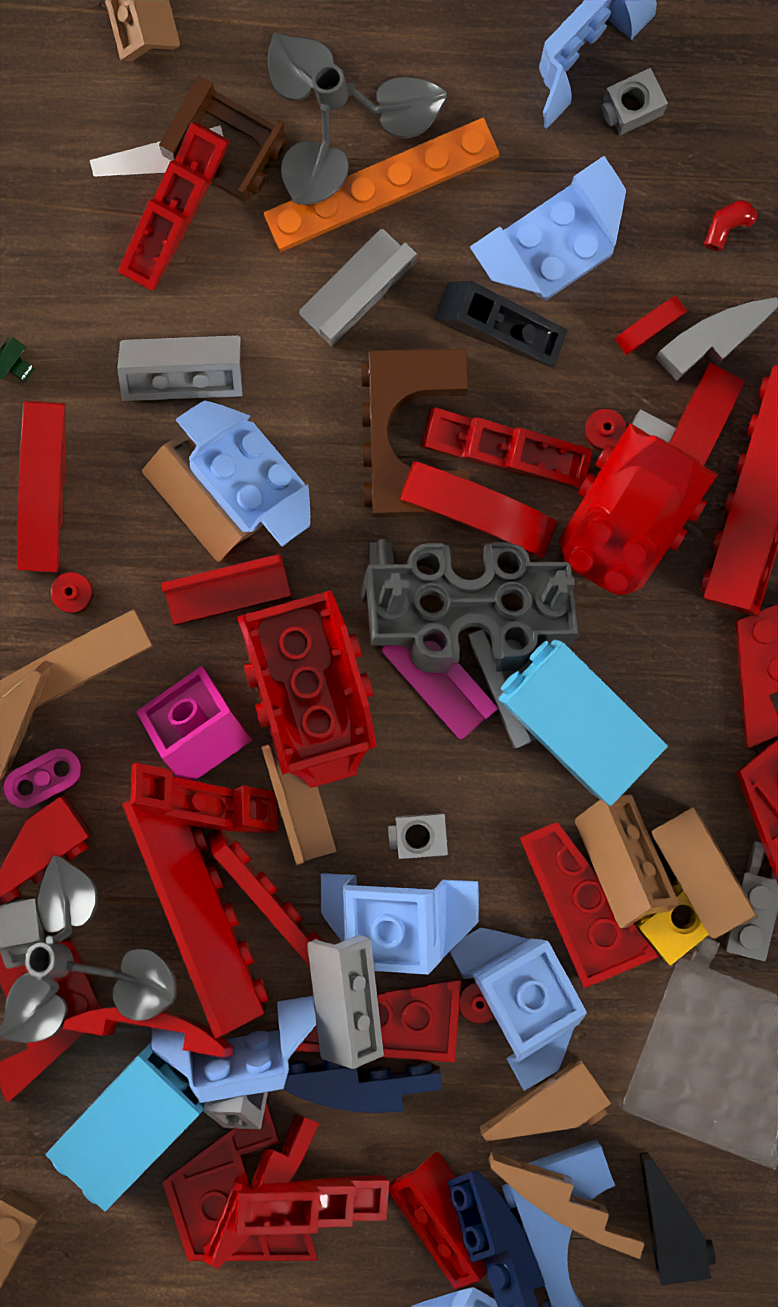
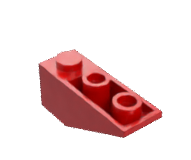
[0,795,94,905]

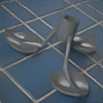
[268,32,447,205]
[0,856,177,1043]

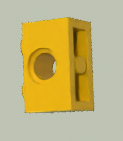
[634,879,709,966]

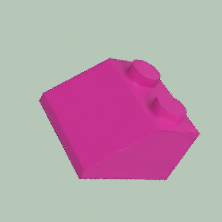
[136,666,252,781]

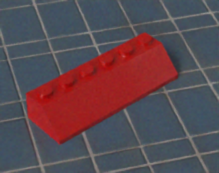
[122,800,270,1038]

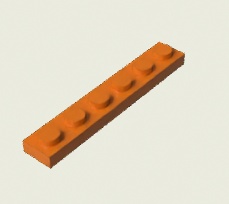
[263,117,500,253]

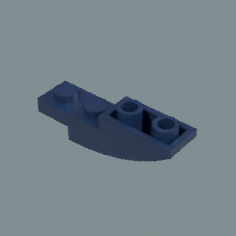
[283,1059,443,1113]
[447,1170,545,1307]

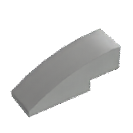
[655,297,778,381]

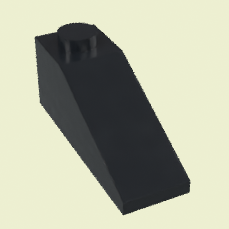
[434,281,568,367]
[639,1152,716,1285]

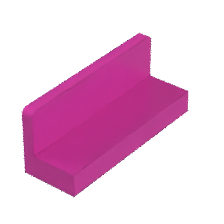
[382,641,498,739]

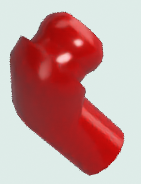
[704,200,758,252]

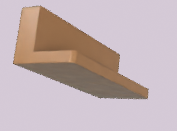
[105,0,180,61]
[142,432,263,562]
[261,744,337,865]
[575,795,679,928]
[652,807,759,939]

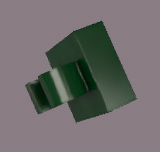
[0,336,35,382]

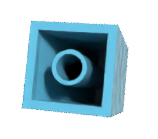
[498,639,668,806]
[45,1040,205,1211]

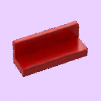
[161,554,292,626]
[389,1152,487,1289]

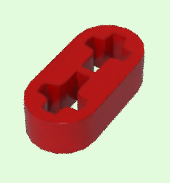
[614,295,688,356]

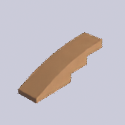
[0,609,154,709]
[489,1152,645,1259]

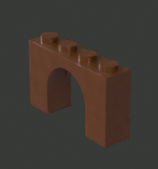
[361,349,470,517]

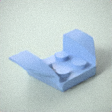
[539,0,657,129]
[470,156,626,301]
[176,400,310,546]
[321,873,479,974]
[449,927,587,1091]
[152,996,317,1103]

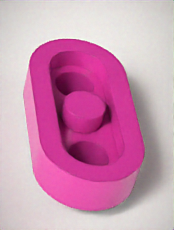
[4,748,83,808]

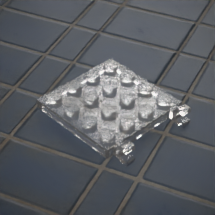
[621,936,778,1170]

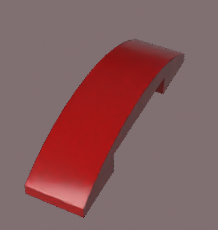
[399,461,557,559]
[130,763,277,833]
[63,1007,234,1057]

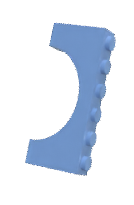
[502,1139,615,1307]

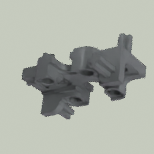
[361,539,578,673]

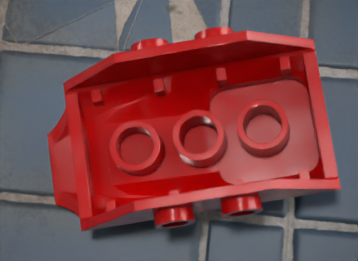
[559,423,718,595]
[237,590,377,788]

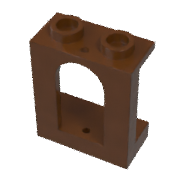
[159,75,287,203]

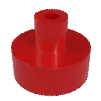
[584,409,626,451]
[51,572,94,614]
[459,981,495,1023]

